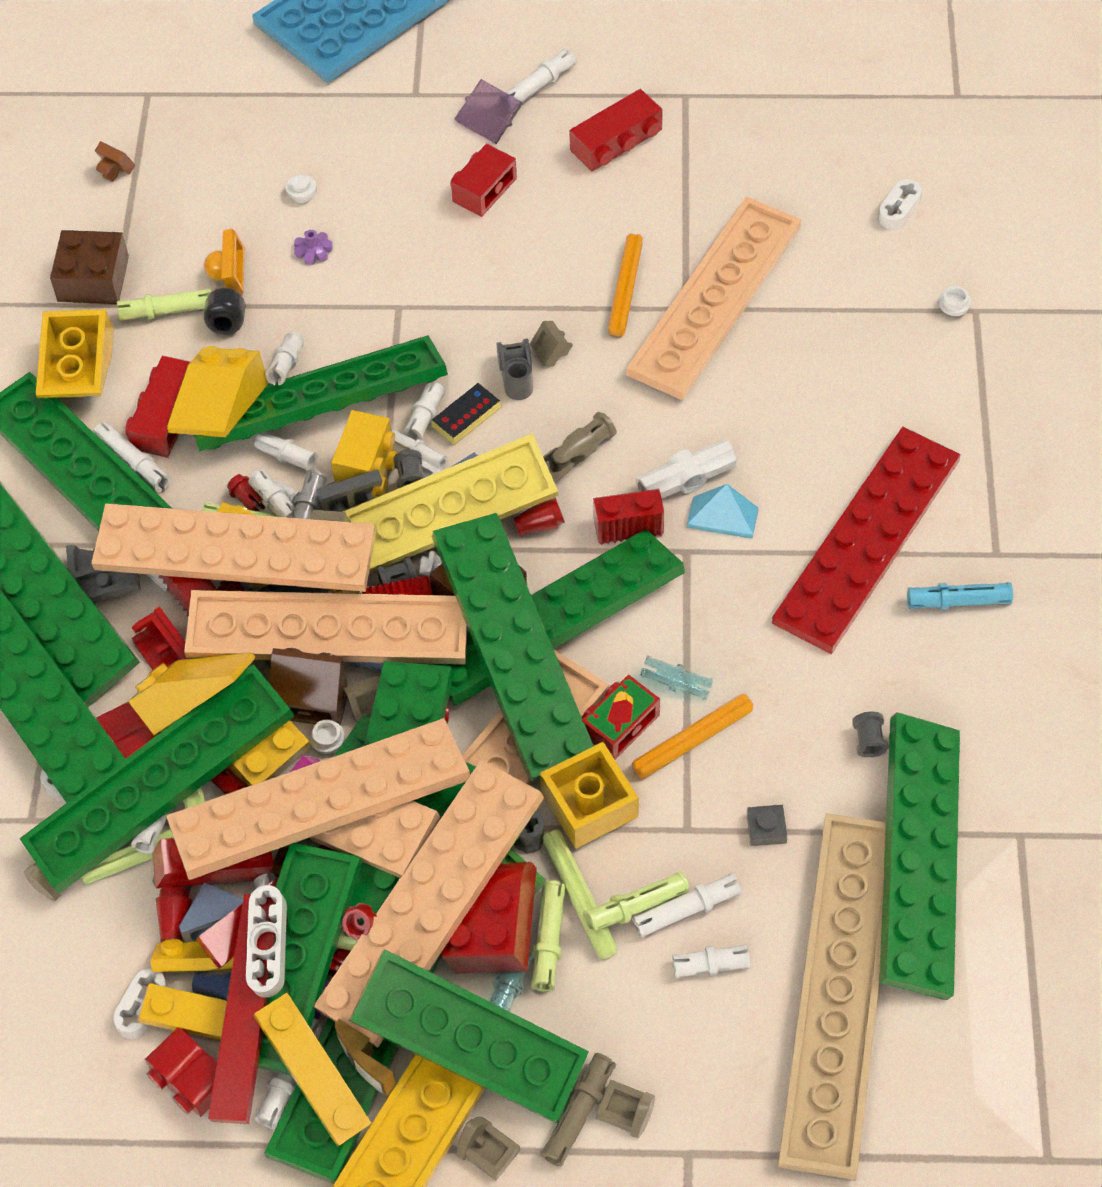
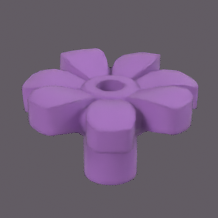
[294,230,333,265]

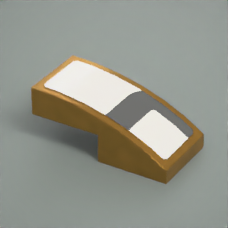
[335,1019,396,1097]

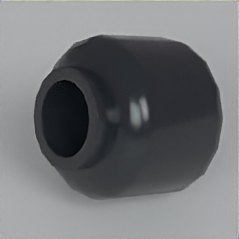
[203,288,246,335]

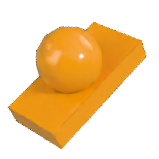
[203,228,245,296]

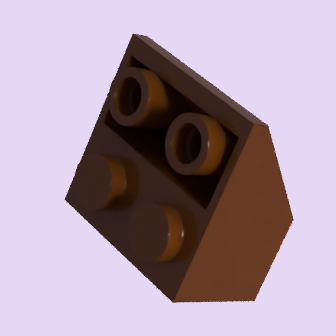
[269,648,348,726]

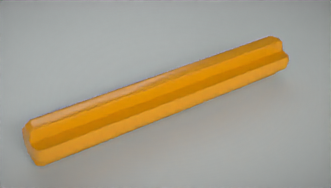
[608,233,643,337]
[632,694,753,779]

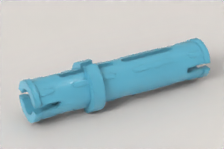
[907,582,1013,610]

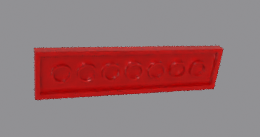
[772,426,961,655]

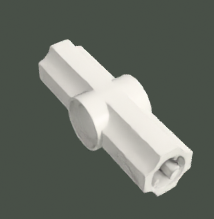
[636,439,737,499]

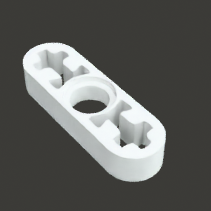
[246,885,287,998]

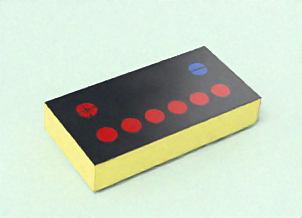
[431,383,501,445]

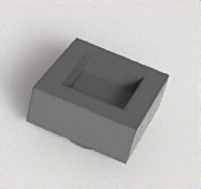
[746,805,787,846]

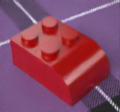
[442,862,537,974]

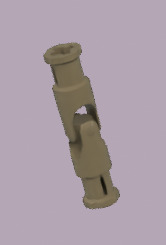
[520,412,617,512]

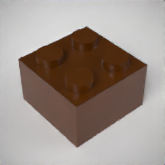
[50,230,129,304]

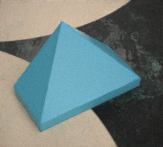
[687,484,758,539]

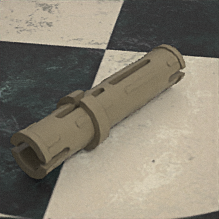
[540,1053,616,1167]

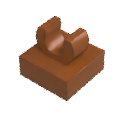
[95,141,135,182]

